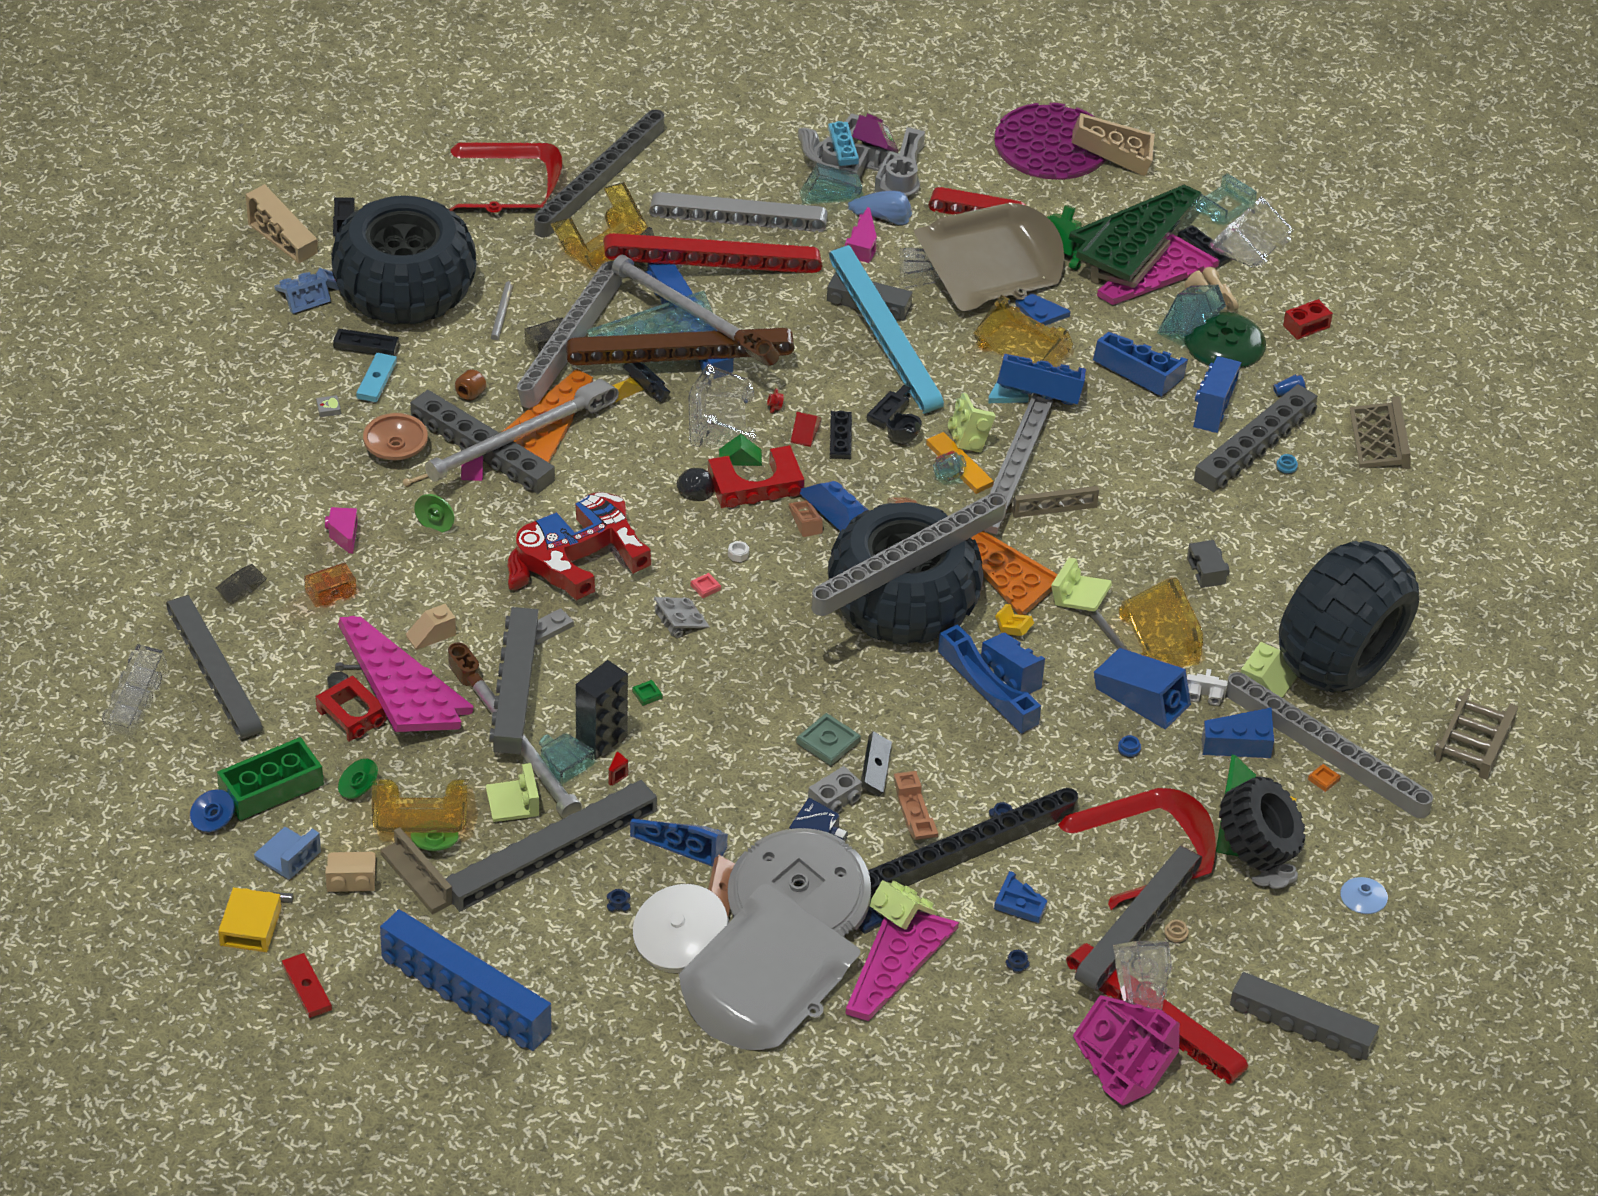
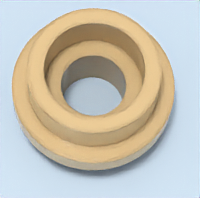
[1164,920,1189,942]

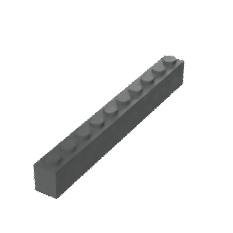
[445,780,657,912]

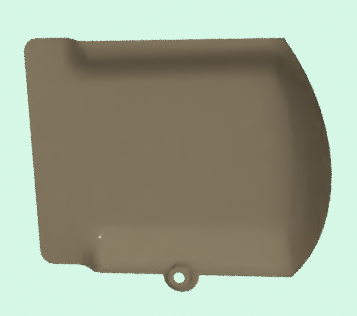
[914,203,1064,311]

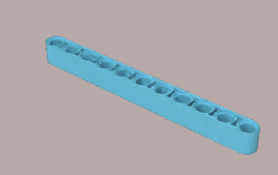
[829,245,944,414]

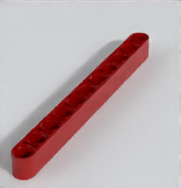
[603,233,822,273]

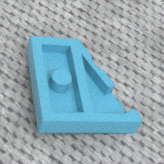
[988,382,1029,403]

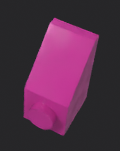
[325,507,358,554]

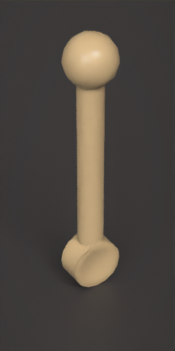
[403,474,428,487]

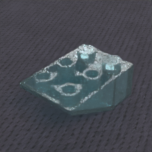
[1157,285,1227,336]

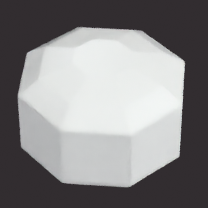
[728,541,749,562]

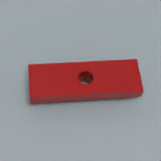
[281,953,332,1018]

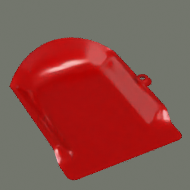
[449,142,562,212]
[1058,788,1216,910]

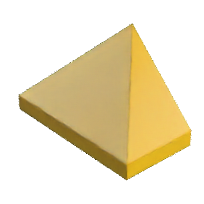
[612,377,643,403]

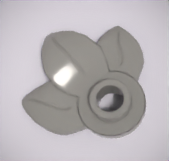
[1252,864,1298,889]

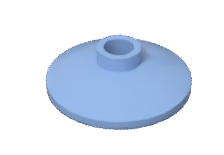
[1340,877,1388,914]

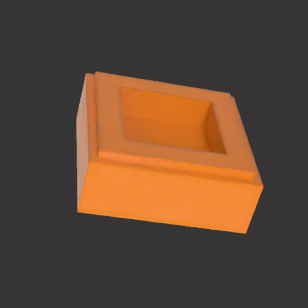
[1308,764,1341,792]

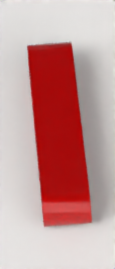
[928,187,1026,215]

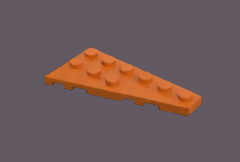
[502,369,593,463]
[971,531,1058,615]

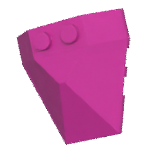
[1073,995,1180,1106]

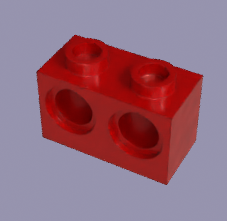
[1283,299,1333,340]

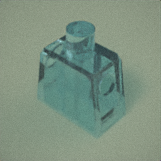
[539,733,594,785]

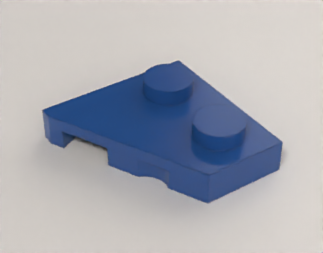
[1015,294,1071,329]
[994,871,1047,923]

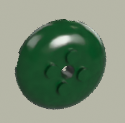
[1184,312,1266,368]

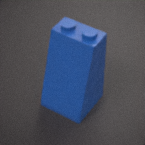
[1093,648,1191,729]

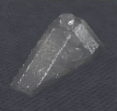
[1113,941,1172,1010]

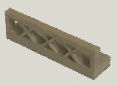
[1009,486,1099,518]
[380,827,453,915]

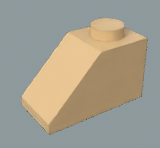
[406,604,456,650]

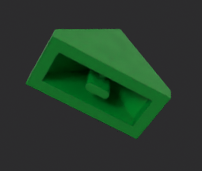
[719,434,762,466]

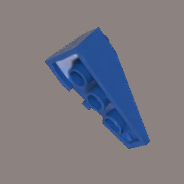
[630,819,728,867]

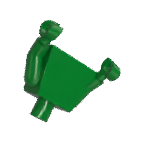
[1046,205,1082,270]

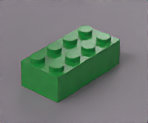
[217,737,324,821]

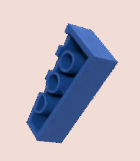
[1093,332,1188,396]
[997,354,1086,405]
[1193,356,1241,433]

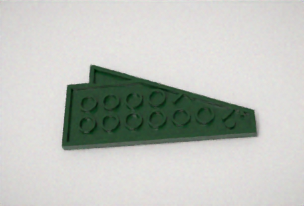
[1069,185,1202,282]

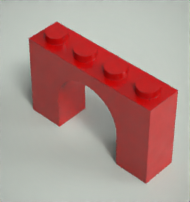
[708,445,805,508]

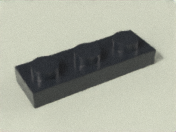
[333,328,399,356]

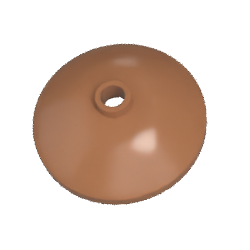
[363,413,428,461]

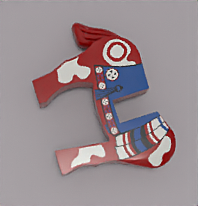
[507,492,651,600]

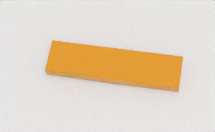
[926,432,994,494]

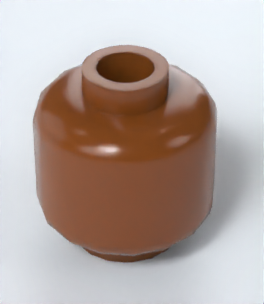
[455,369,486,400]

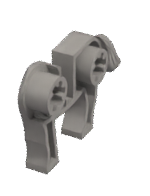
[798,114,925,197]

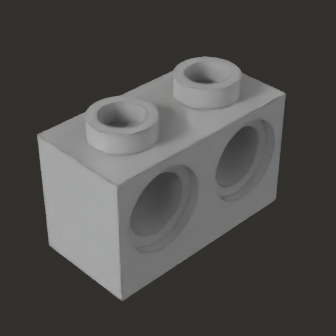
[808,766,862,813]

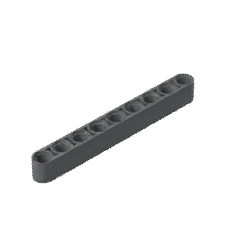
[166,595,262,740]
[1074,846,1202,991]

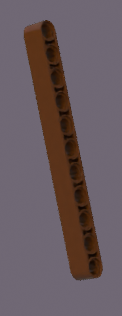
[566,328,795,366]

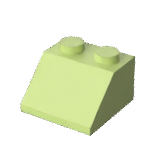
[1241,642,1297,698]

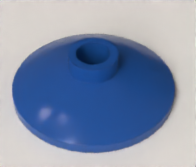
[190,789,235,832]

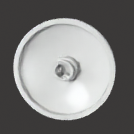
[633,884,729,973]

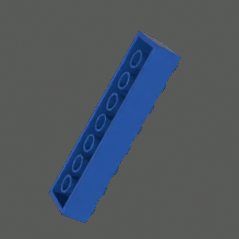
[380,909,552,1051]

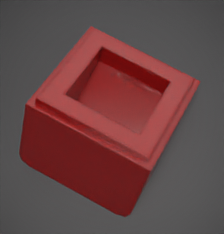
[608,751,628,786]

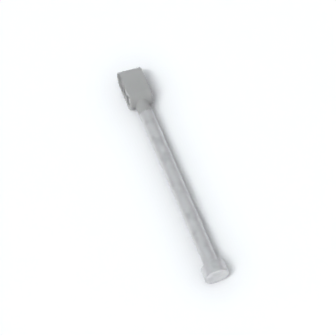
[425,379,619,482]

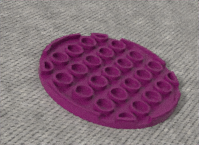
[994,102,1106,180]

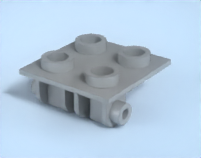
[654,597,710,638]

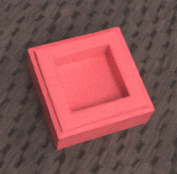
[690,573,721,598]

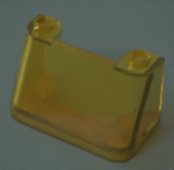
[973,295,1073,366]
[1119,577,1203,668]
[372,779,469,833]

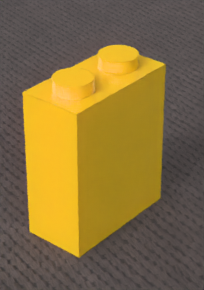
[218,887,281,952]

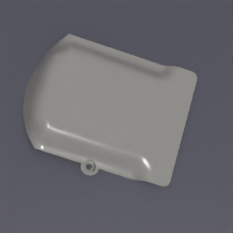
[679,884,860,1050]

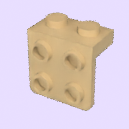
[325,852,376,892]

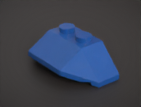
[800,481,869,531]

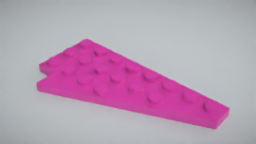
[338,616,474,732]

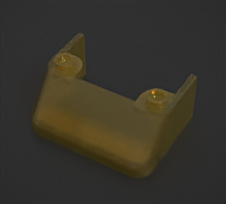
[551,182,649,270]

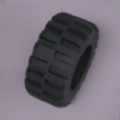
[1219,776,1306,871]

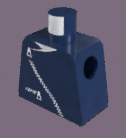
[789,798,848,841]

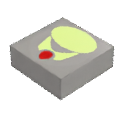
[316,395,341,417]

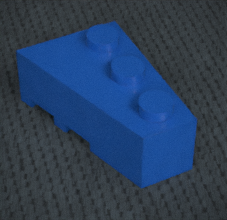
[980,632,1045,694]
[1202,707,1274,758]

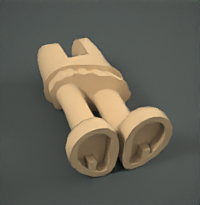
[1185,267,1239,312]

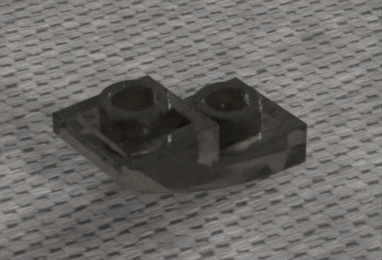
[216,564,267,605]

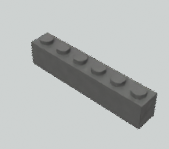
[1230,972,1379,1061]

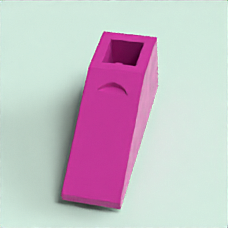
[845,207,877,263]

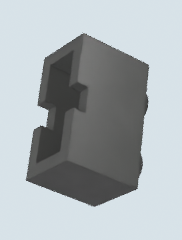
[1187,540,1230,588]

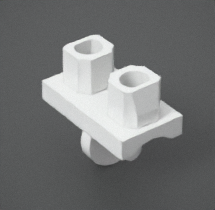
[1187,669,1228,706]

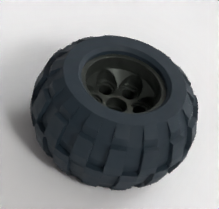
[331,196,476,324]
[828,502,984,645]
[1279,541,1419,693]

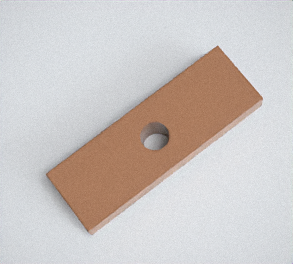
[708,855,735,915]

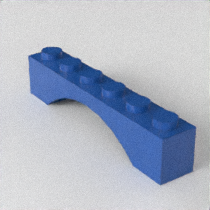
[938,624,1041,734]

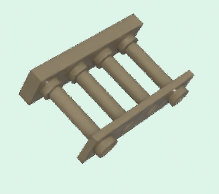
[1433,688,1519,780]

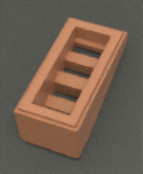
[789,500,823,537]

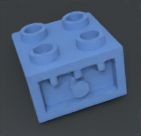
[274,272,331,313]
[254,827,321,880]

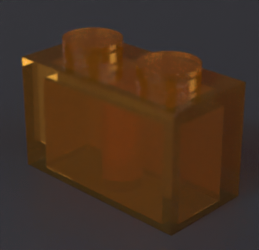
[304,562,357,608]

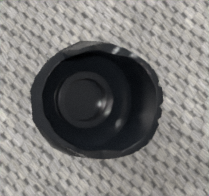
[886,412,922,445]
[676,468,713,501]

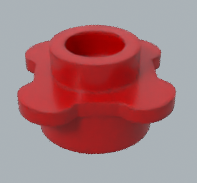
[767,388,784,413]

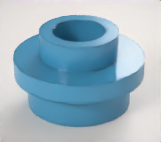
[1276,454,1298,473]

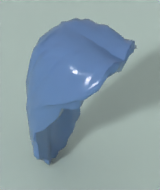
[848,191,912,225]

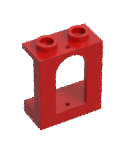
[315,675,386,742]

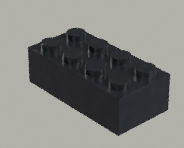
[576,660,628,760]

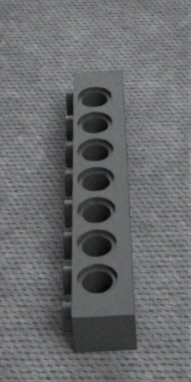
[1194,384,1318,493]
[410,390,555,494]

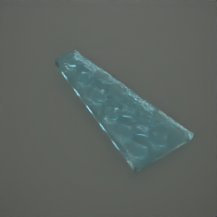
[587,290,718,337]

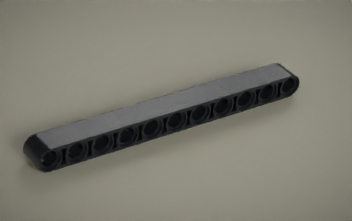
[868,788,1078,899]

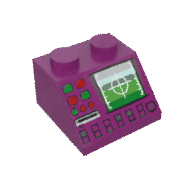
[852,113,899,153]

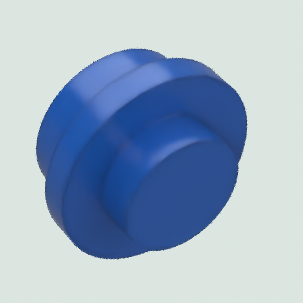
[1118,735,1141,757]

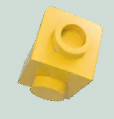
[995,604,1034,636]

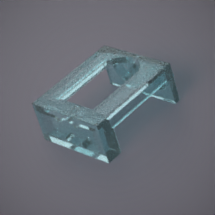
[1194,173,1257,226]

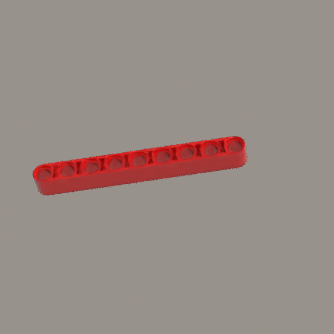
[1066,943,1248,1084]

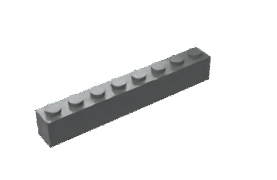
[489,607,538,754]

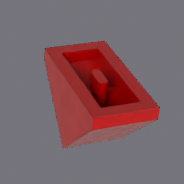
[790,412,822,447]

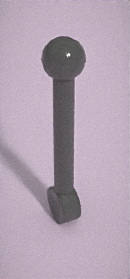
[335,662,361,671]

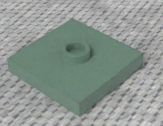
[796,713,861,766]

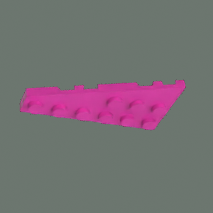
[1097,233,1219,305]
[845,910,959,1021]

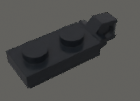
[623,362,671,402]
[866,385,911,429]

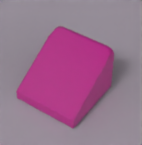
[461,456,483,481]

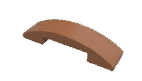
[894,771,938,840]

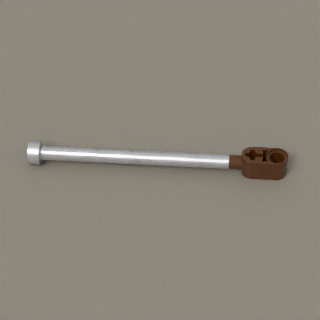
[612,255,780,366]
[448,642,582,819]

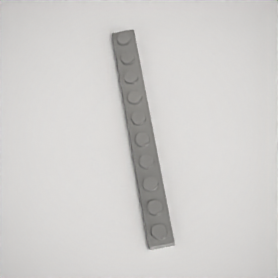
[984,393,1053,534]

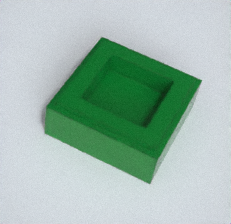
[632,680,663,706]

